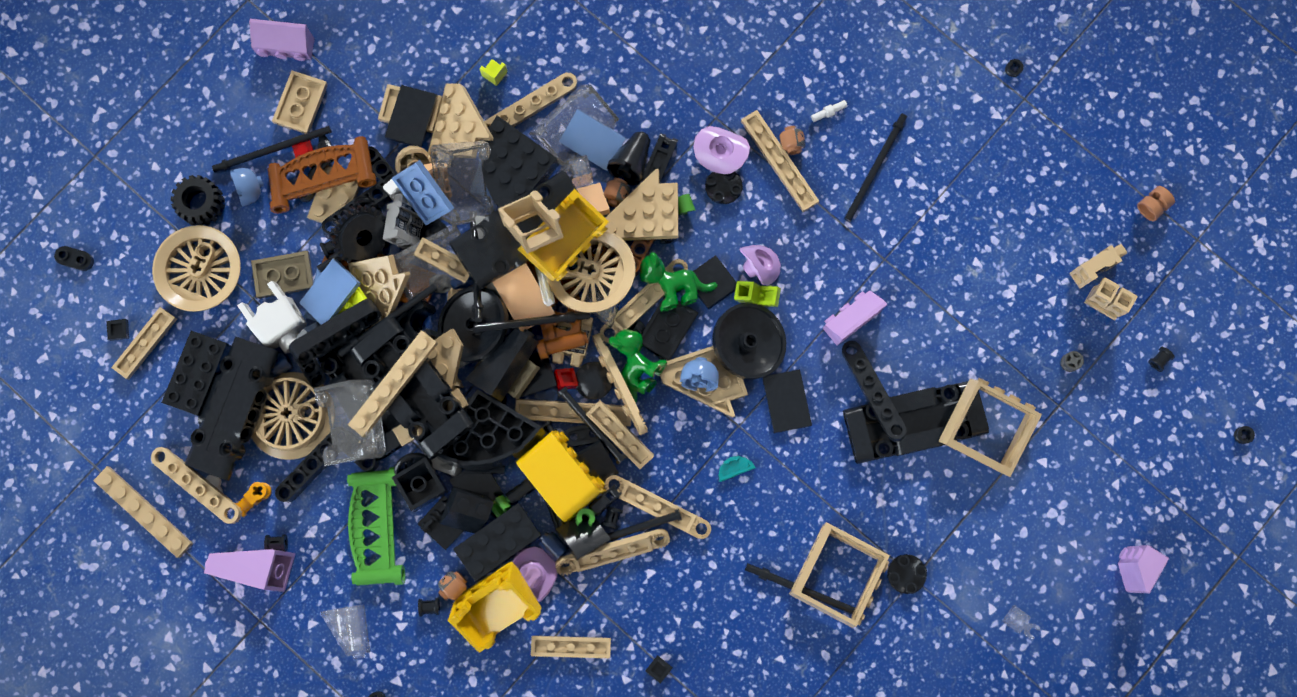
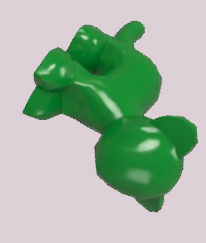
[639,252,718,312]
[609,329,668,403]

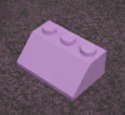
[249,19,314,61]
[823,290,887,346]
[1118,545,1169,593]

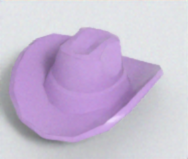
[693,126,750,174]
[739,245,781,285]
[512,546,557,602]

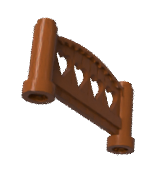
[267,136,377,214]
[520,260,589,360]

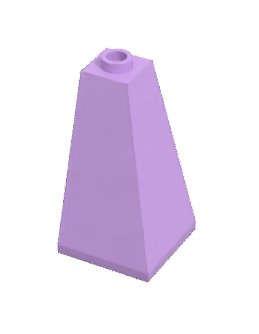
[204,549,295,592]

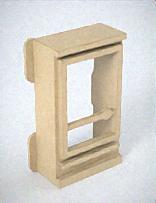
[498,191,563,254]

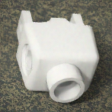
[237,281,307,354]

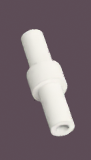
[811,100,847,122]

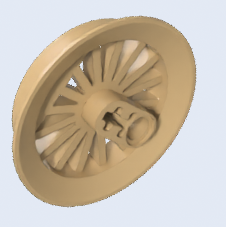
[152,225,241,312]
[547,230,635,313]
[251,372,335,460]

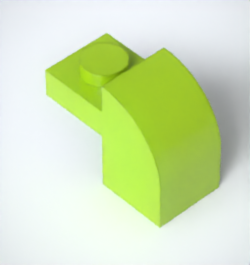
[734,281,781,307]

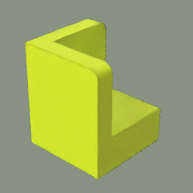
[480,59,507,86]

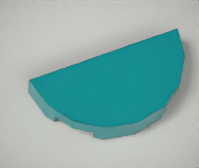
[718,456,756,482]

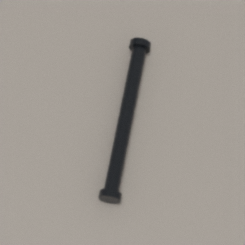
[557,387,626,465]
[607,509,682,541]

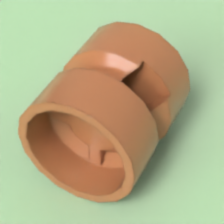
[1137,186,1175,221]

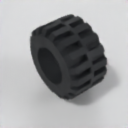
[171,175,225,226]

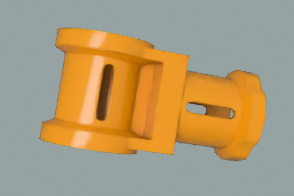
[235,482,272,517]

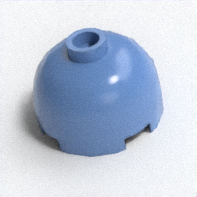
[230,168,264,207]
[680,357,719,392]

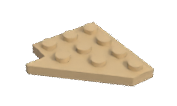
[428,84,493,158]
[605,169,679,241]
[348,255,410,331]
[428,329,464,391]
[660,346,748,418]

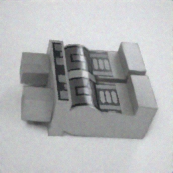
[383,193,423,252]

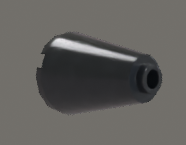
[607,132,651,185]

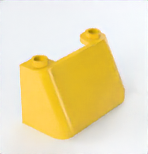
[448,562,541,653]

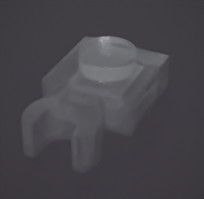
[1002,605,1040,639]

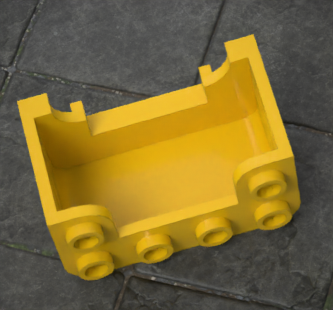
[518,189,609,282]
[516,431,606,522]

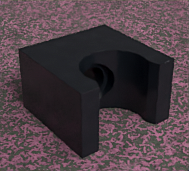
[396,300,442,350]

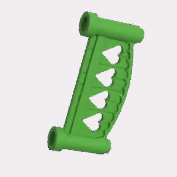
[347,467,406,586]

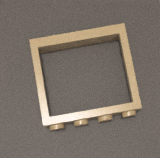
[939,378,1042,477]
[789,522,890,628]

